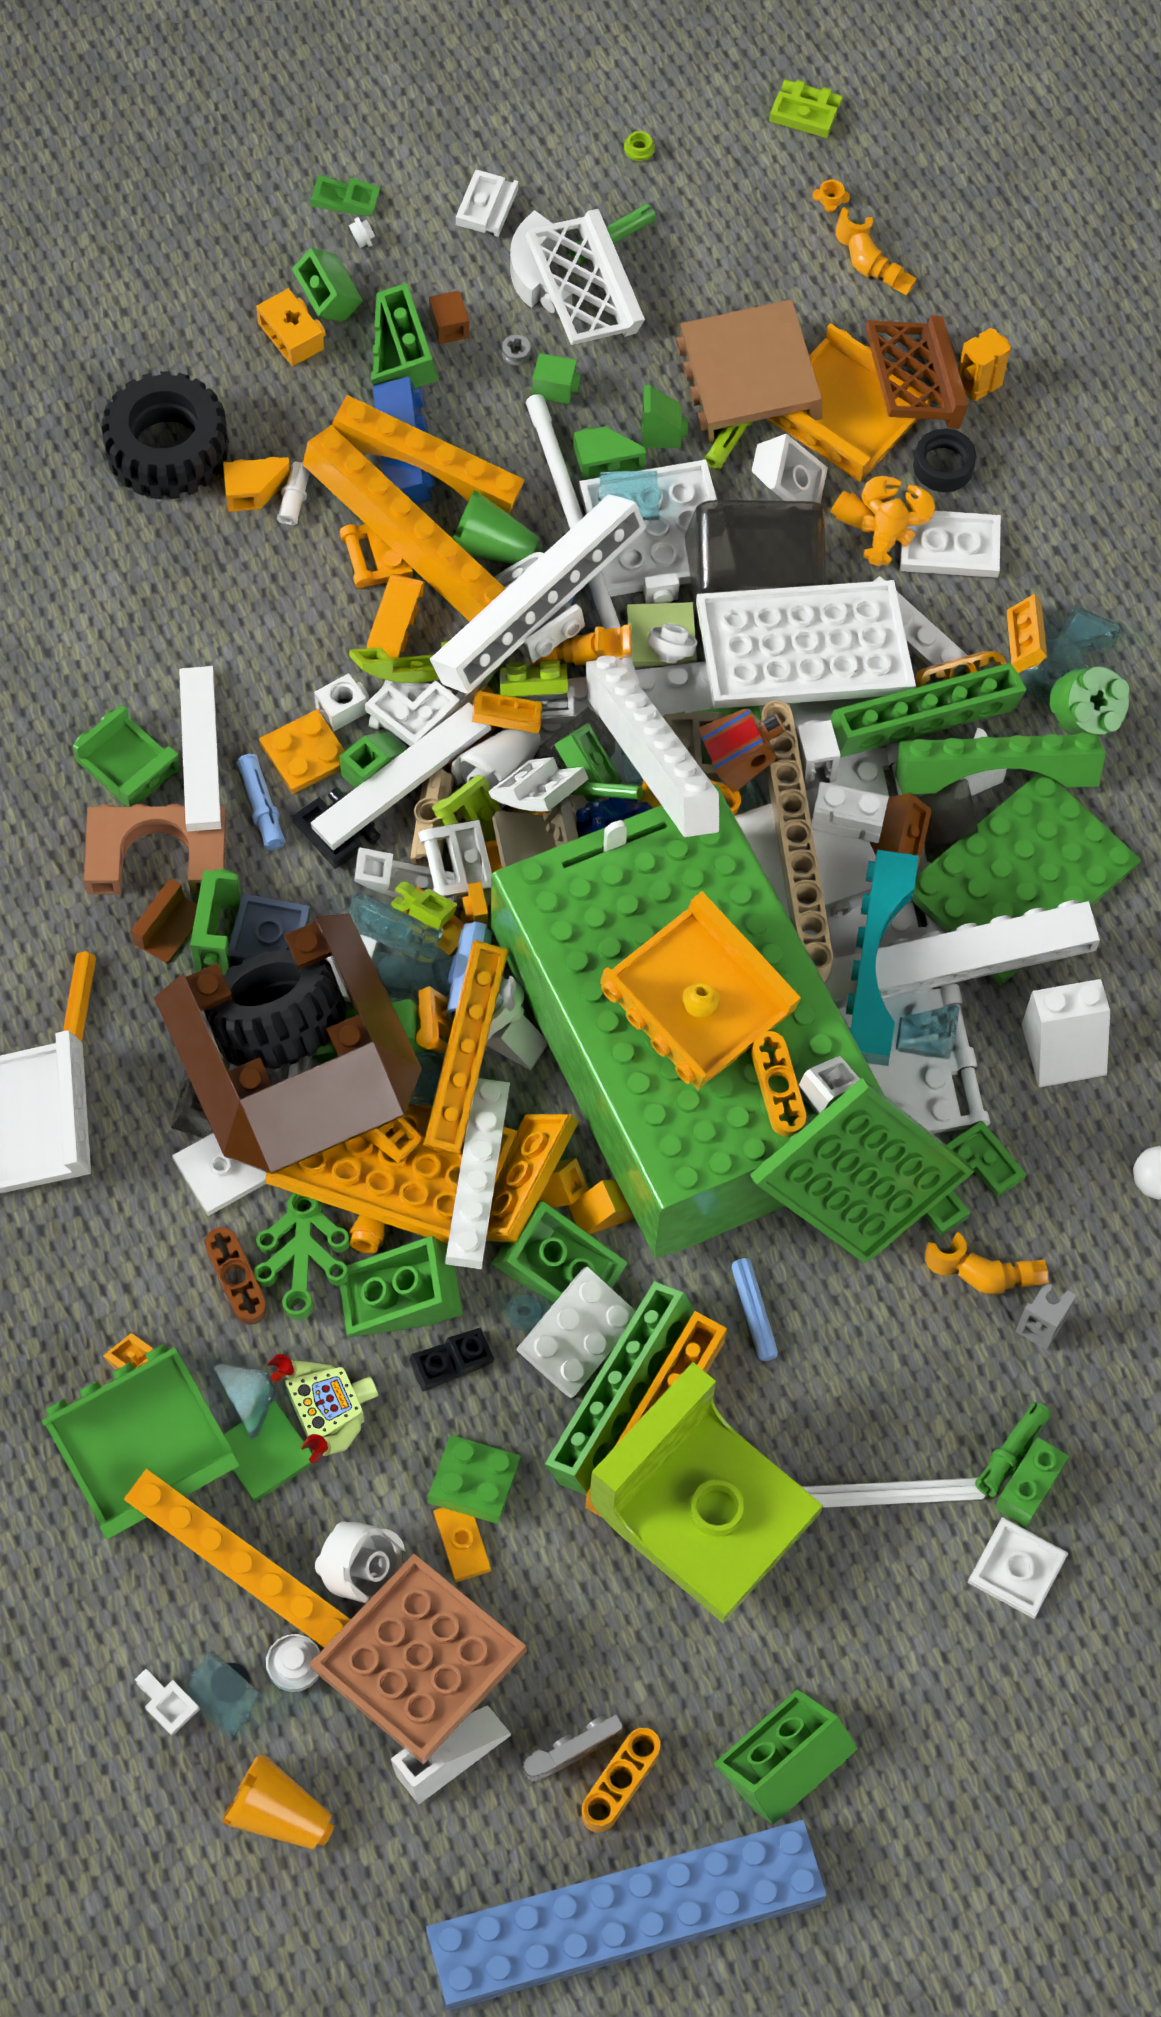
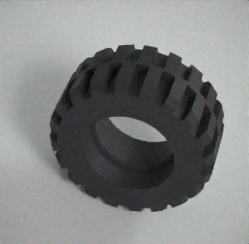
[101,371,229,499]
[204,947,347,1070]

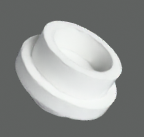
[348,217,375,248]

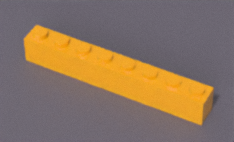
[302,425,506,622]

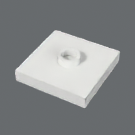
[172,1133,267,1216]

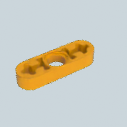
[914,651,1007,688]
[751,1031,807,1137]

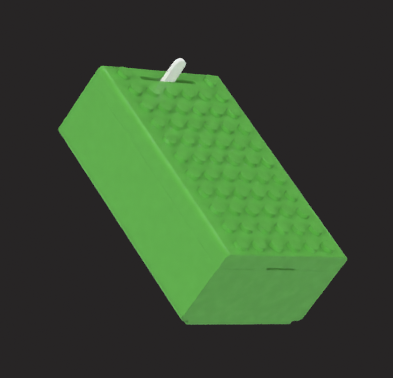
[491,784,884,1258]

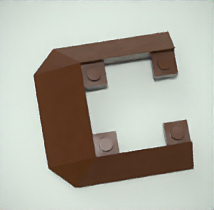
[154,913,422,1174]

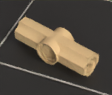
[410,769,454,868]

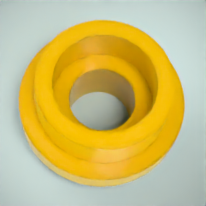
[682,983,720,1017]

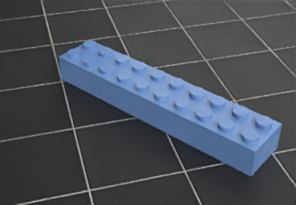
[426,1820,827,2011]

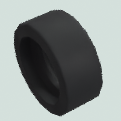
[913,428,977,493]

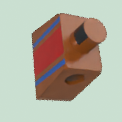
[698,709,786,793]

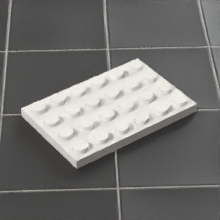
[696,580,916,709]

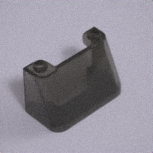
[684,500,826,604]

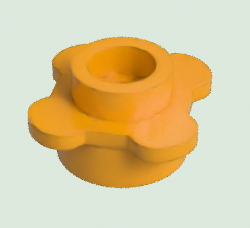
[813,179,850,212]

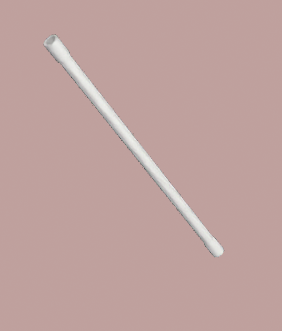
[526,394,641,687]

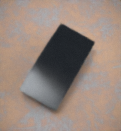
[409,1327,495,1391]

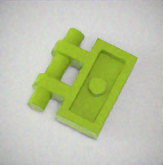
[769,79,843,138]

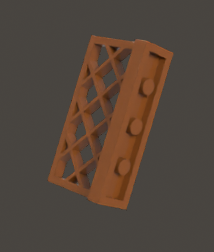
[865,315,968,429]

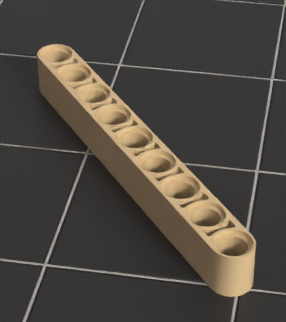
[761,700,833,983]

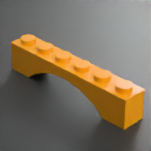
[332,395,525,515]

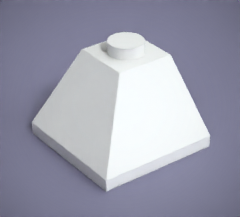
[752,434,828,522]

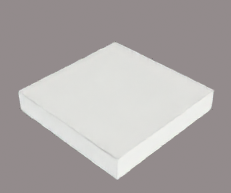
[967,1517,1068,1619]

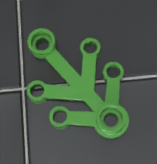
[254,1193,350,1320]

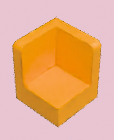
[538,1158,589,1208]

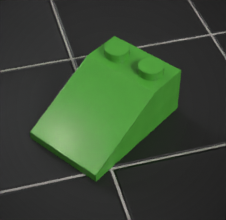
[491,1201,628,1303]
[338,1236,463,1337]

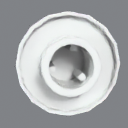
[647,623,698,664]
[266,1634,320,1692]

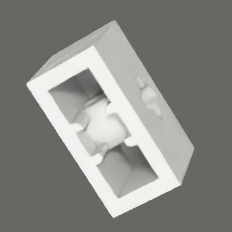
[796,720,841,791]

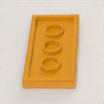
[486,1114,579,1242]

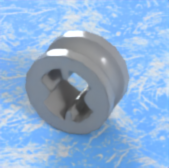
[502,335,531,366]

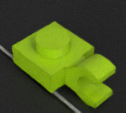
[391,881,458,930]

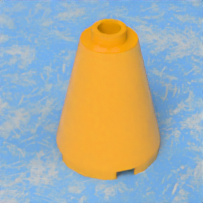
[222,1752,335,1850]

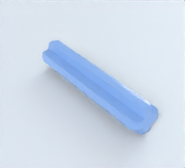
[732,1258,778,1362]

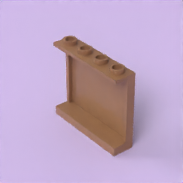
[676,299,822,443]

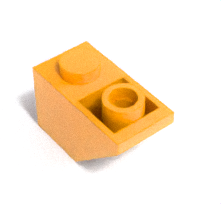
[223,457,290,512]

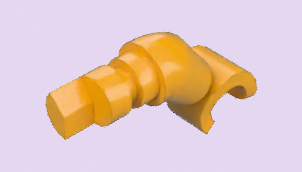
[835,207,917,295]
[530,624,632,666]
[925,1232,1049,1295]

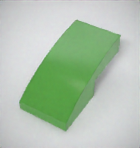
[309,174,380,216]

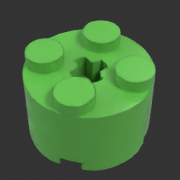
[1050,667,1130,735]

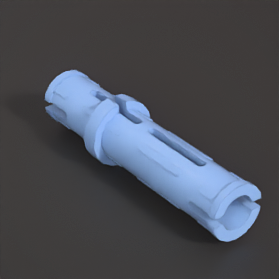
[236,754,286,851]

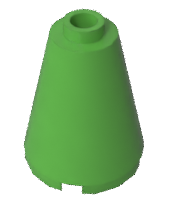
[453,490,543,565]

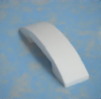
[354,847,491,908]

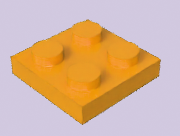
[259,709,345,795]

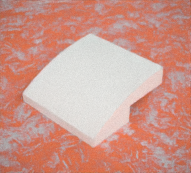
[488,757,589,811]

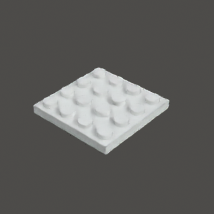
[579,460,736,597]

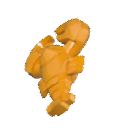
[861,476,935,567]

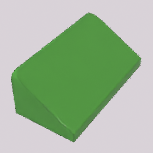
[555,723,622,802]

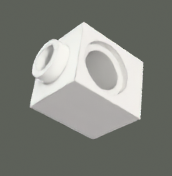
[314,673,369,732]

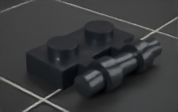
[292,787,381,869]

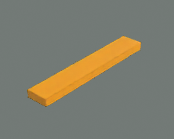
[423,940,509,1155]

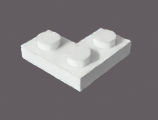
[365,680,460,747]

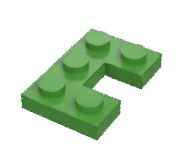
[923,1121,1026,1237]

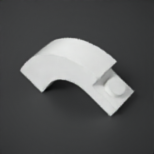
[510,210,572,313]

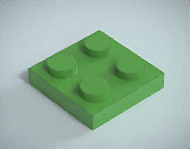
[427,1435,521,1524]

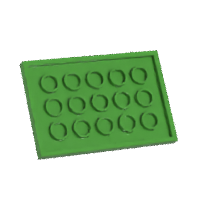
[912,773,1141,986]
[750,1078,974,1263]

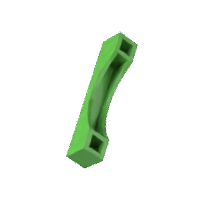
[895,733,1106,795]

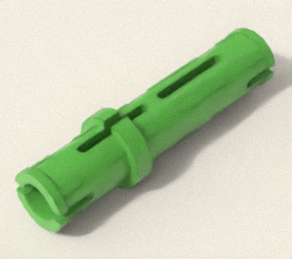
[569,203,656,264]
[975,1402,1051,1497]

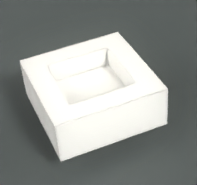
[643,573,679,604]

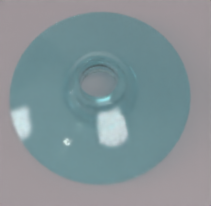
[1021,639,1088,706]

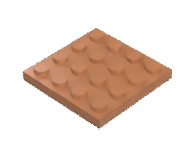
[309,1553,527,1765]

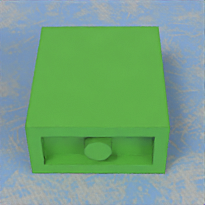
[73,705,181,807]
[190,869,242,976]

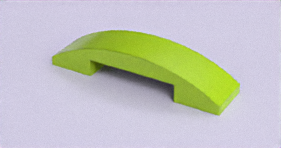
[349,641,449,683]

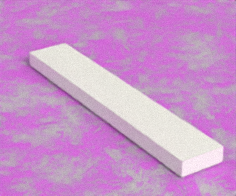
[179,666,221,832]
[311,702,492,850]

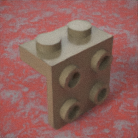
[492,797,579,868]

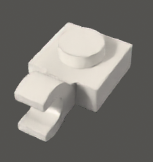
[135,1669,200,1736]

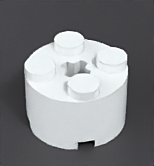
[315,1522,405,1603]

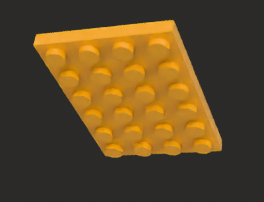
[266,1097,517,1244]

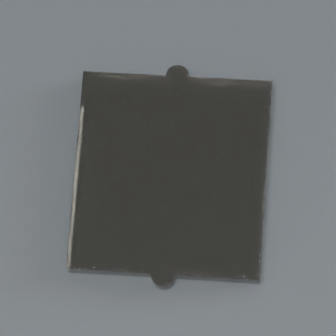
[918,779,979,852]

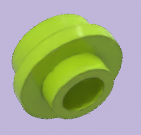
[624,131,655,161]

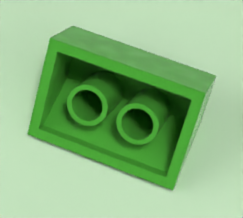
[713,1689,858,1825]

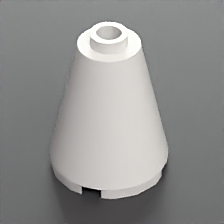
[451,728,541,809]

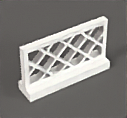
[525,209,645,345]

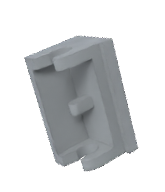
[1015,1284,1077,1350]

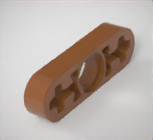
[205,1227,267,1325]

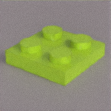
[500,660,568,697]

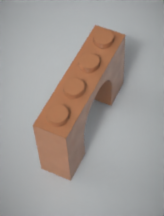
[84,804,227,895]

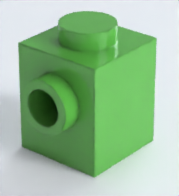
[532,353,582,405]

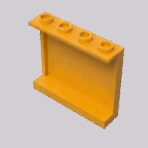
[766,323,931,482]
[600,891,801,1090]

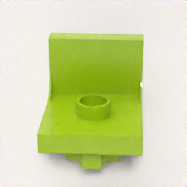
[590,1362,823,1624]

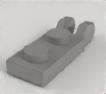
[523,1715,623,1783]

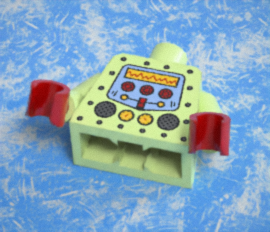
[267,1354,378,1463]

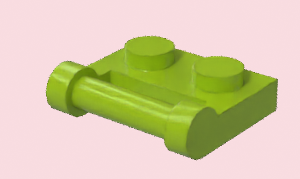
[432,775,502,842]

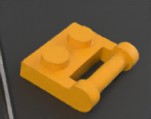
[339,524,413,589]
[415,986,453,1058]

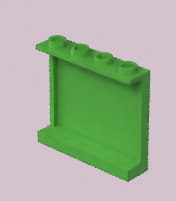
[42,1343,240,1540]

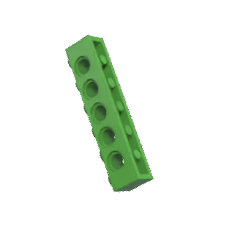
[829,663,1026,758]
[545,1282,695,1495]

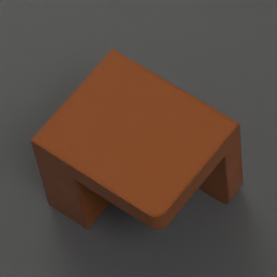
[429,291,470,344]

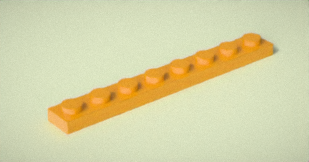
[124,1469,351,1648]

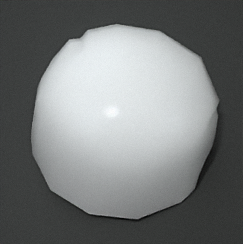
[1133,1146,1161,1199]

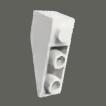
[391,1705,511,1805]

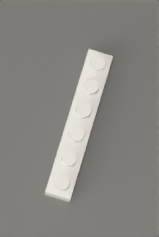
[445,1078,510,1269]

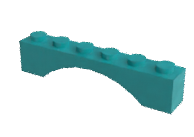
[846,850,919,1066]

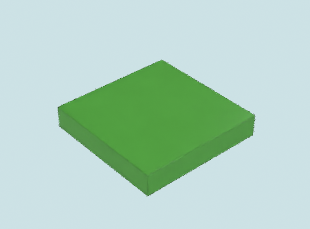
[224,1401,314,1503]

